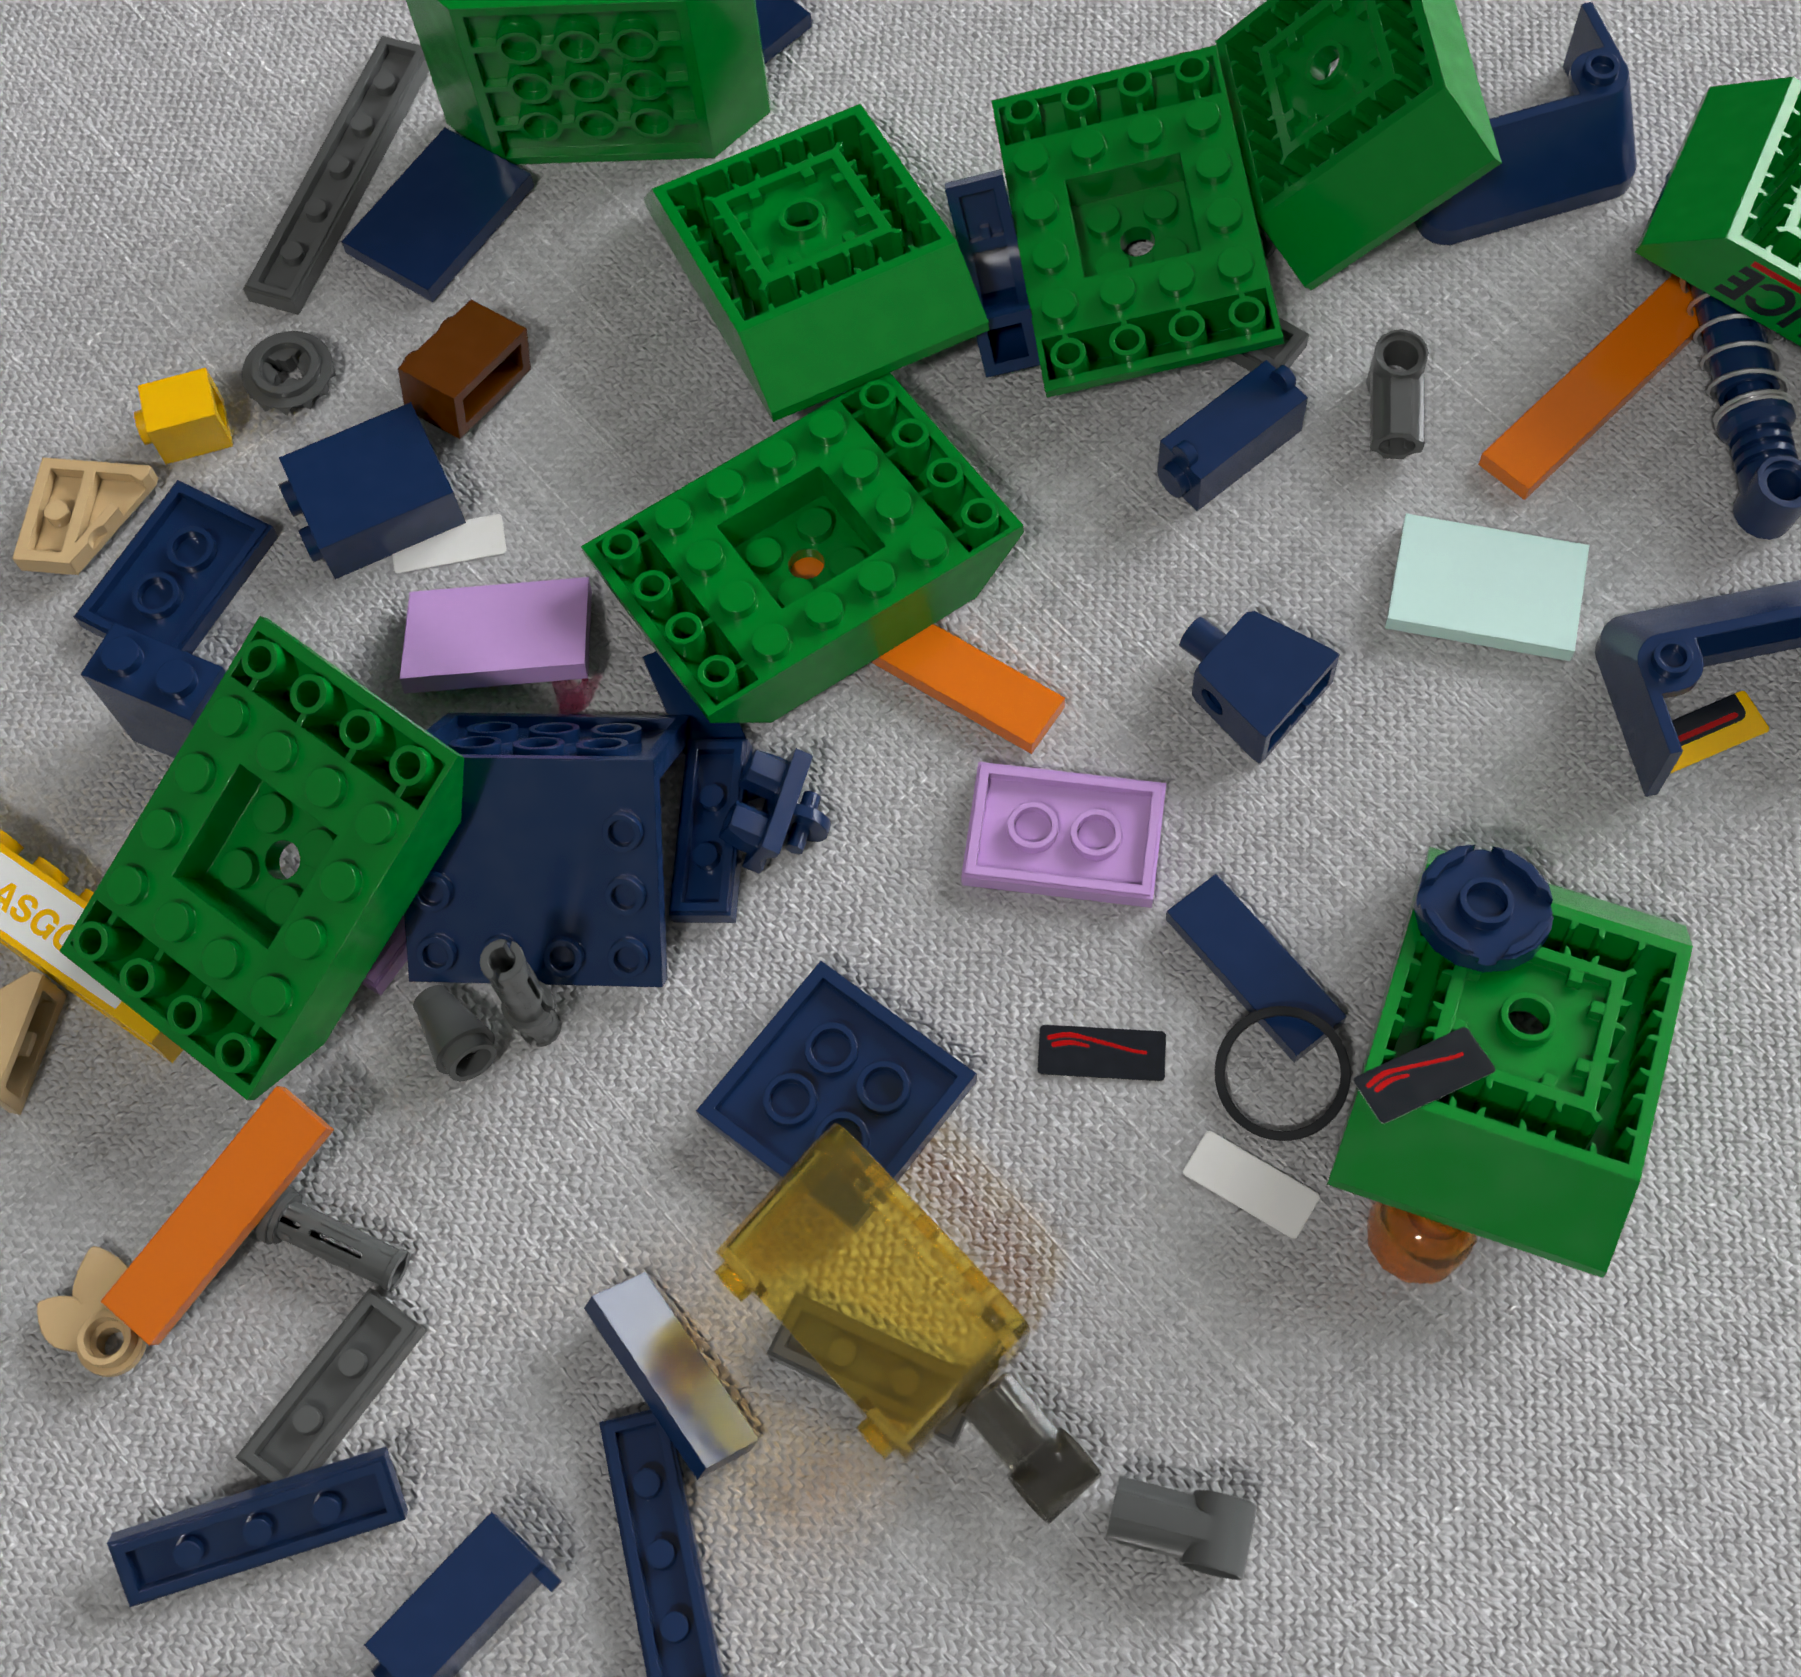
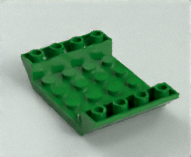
[406,0,770,165]

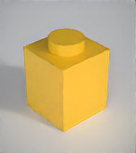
[134,367,233,464]

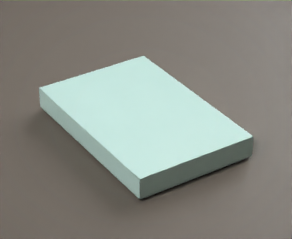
[1385,513,1589,661]

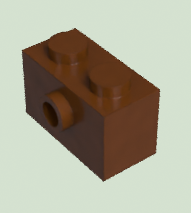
[398,299,531,439]

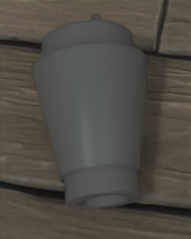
[413,985,497,1082]

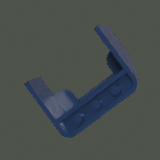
[1414,1,1637,245]
[1595,580,1801,797]

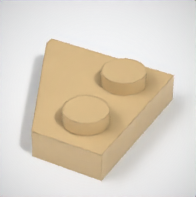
[12,457,158,575]

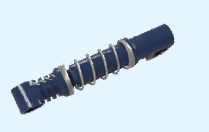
[1665,171,1801,540]

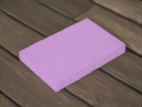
[400,577,592,694]
[961,762,1166,908]

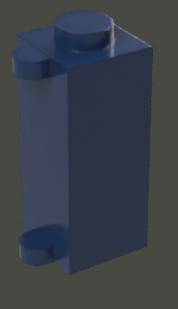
[1157,360,1308,511]
[364,1512,562,1677]

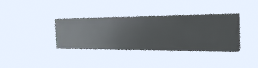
[243,35,429,315]

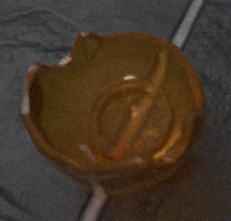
[1367,1201,1477,1284]

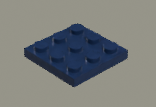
[696,961,977,1237]

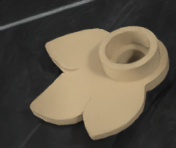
[37,1246,147,1377]

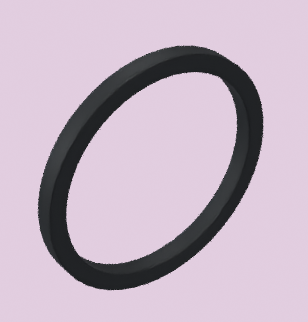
[1214,1006,1351,1141]

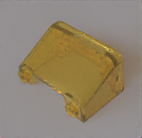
[713,1122,1031,1464]

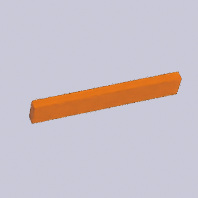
[1478,274,1700,500]
[790,557,1065,754]

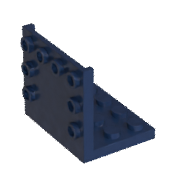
[404,712,690,987]

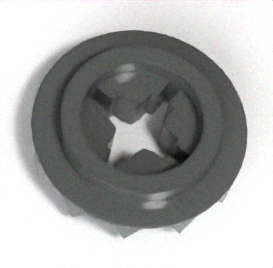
[242,331,336,416]

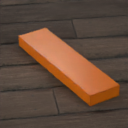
[100,1086,334,1346]

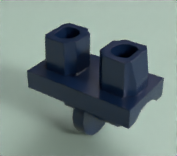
[719,748,831,874]

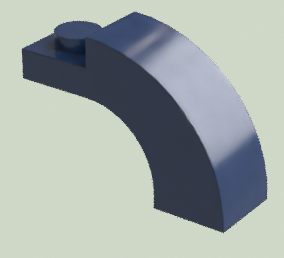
[945,169,1040,378]

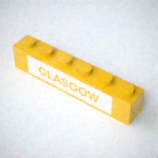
[0,829,183,1063]

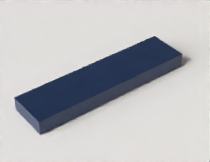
[599,1409,724,1677]
[107,1446,408,1607]

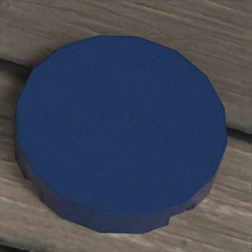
[1413,845,1554,972]

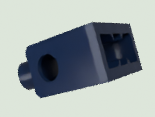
[1179,611,1340,764]

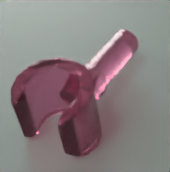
[552,677,592,714]

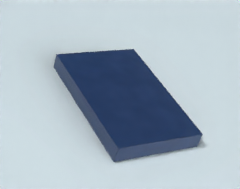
[341,127,534,303]
[73,480,278,654]

